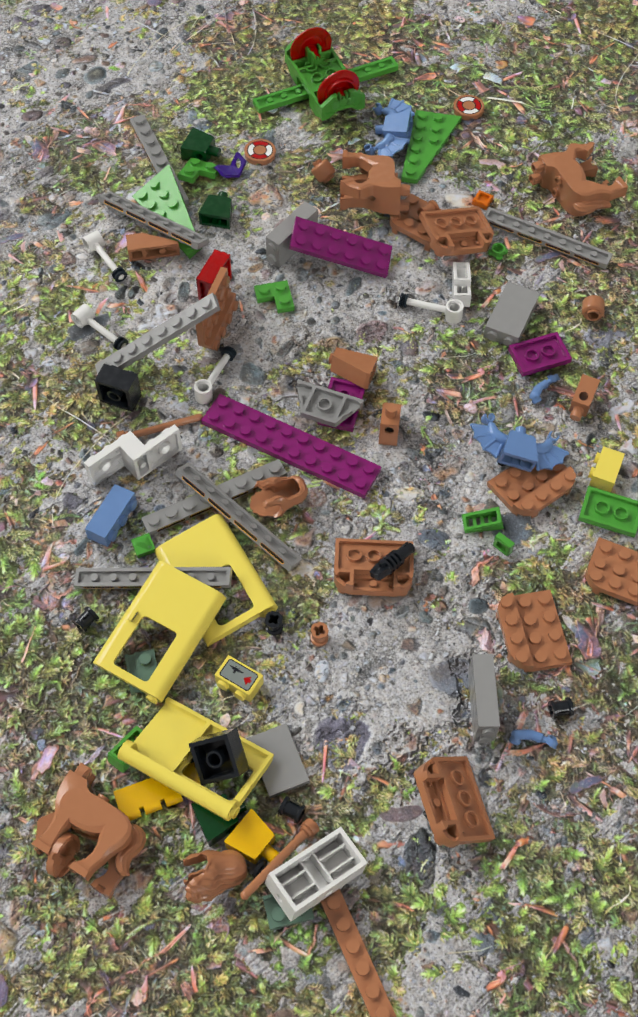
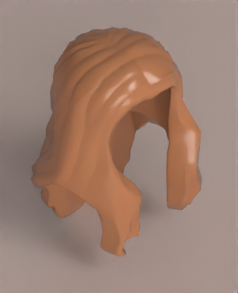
[250,475,308,518]
[183,849,247,904]

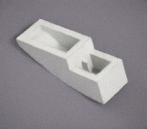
[452,262,471,307]

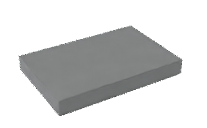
[247,723,310,798]

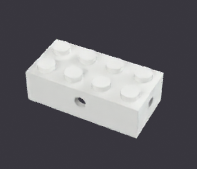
[265,827,368,921]

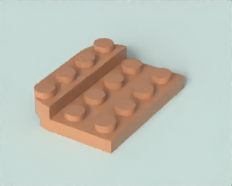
[389,193,442,252]
[419,206,494,257]
[196,267,239,351]
[487,464,576,518]
[585,537,638,610]
[334,538,414,597]
[496,590,572,672]
[414,756,496,848]

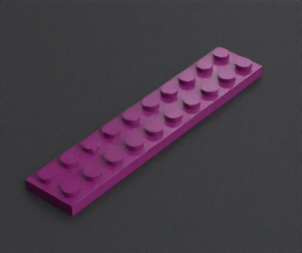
[201,394,382,499]

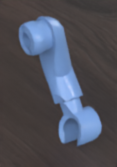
[529,374,560,404]
[509,729,558,749]

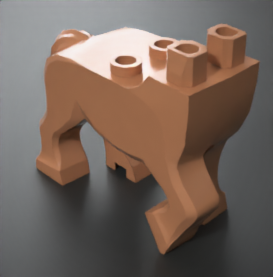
[529,142,628,216]
[340,150,410,215]
[31,763,147,900]

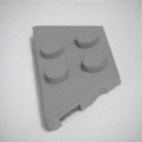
[297,379,364,427]

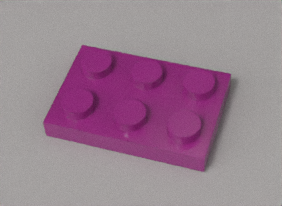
[508,332,572,377]
[317,377,366,432]

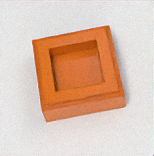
[472,190,494,210]

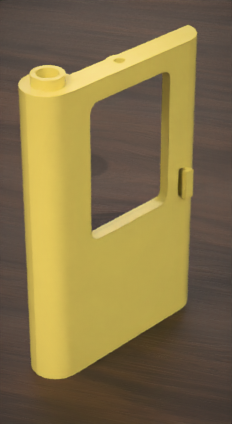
[154,514,278,647]
[93,561,227,704]
[117,697,274,821]

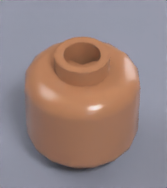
[311,158,335,184]
[582,295,605,321]

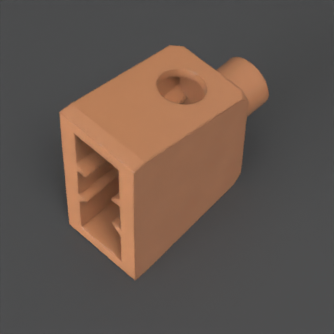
[569,374,600,421]
[379,403,401,446]

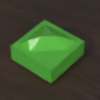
[493,532,515,556]
[131,533,155,558]

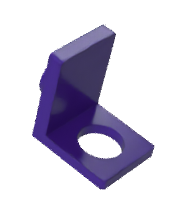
[215,152,247,178]

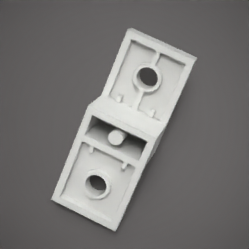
[84,424,182,487]

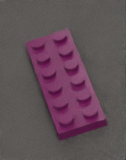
[289,216,392,278]

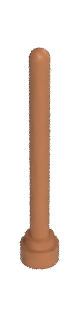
[116,414,203,439]
[240,818,320,900]

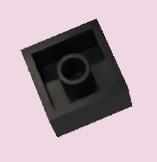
[94,364,142,412]
[189,727,250,785]

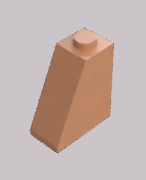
[329,347,378,390]

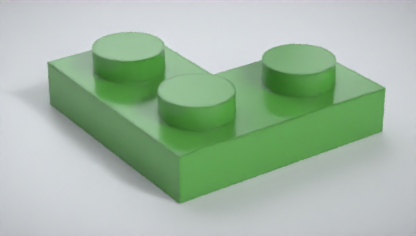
[178,158,219,184]
[254,280,295,314]

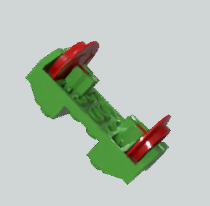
[285,27,365,121]

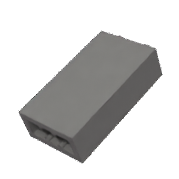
[266,202,318,268]
[483,282,540,347]
[468,654,500,743]

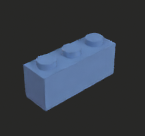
[85,484,137,547]

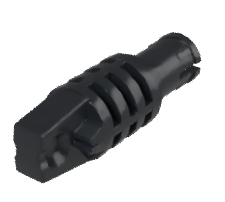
[370,542,415,581]

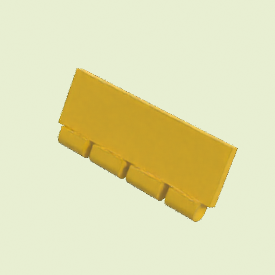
[113,762,204,821]

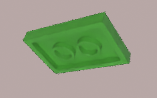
[578,486,638,538]

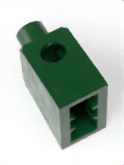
[180,128,221,162]
[198,191,232,230]
[191,794,247,847]

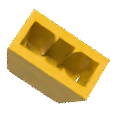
[224,809,279,864]

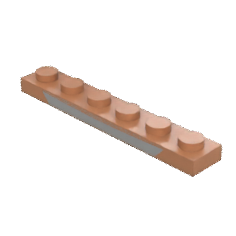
[320,889,397,1017]

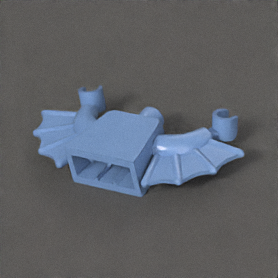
[364,98,415,157]
[470,413,569,472]

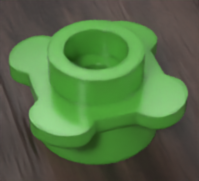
[488,243,508,260]

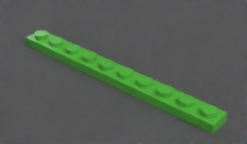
[253,56,399,114]

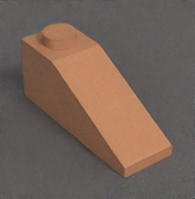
[126,233,180,262]

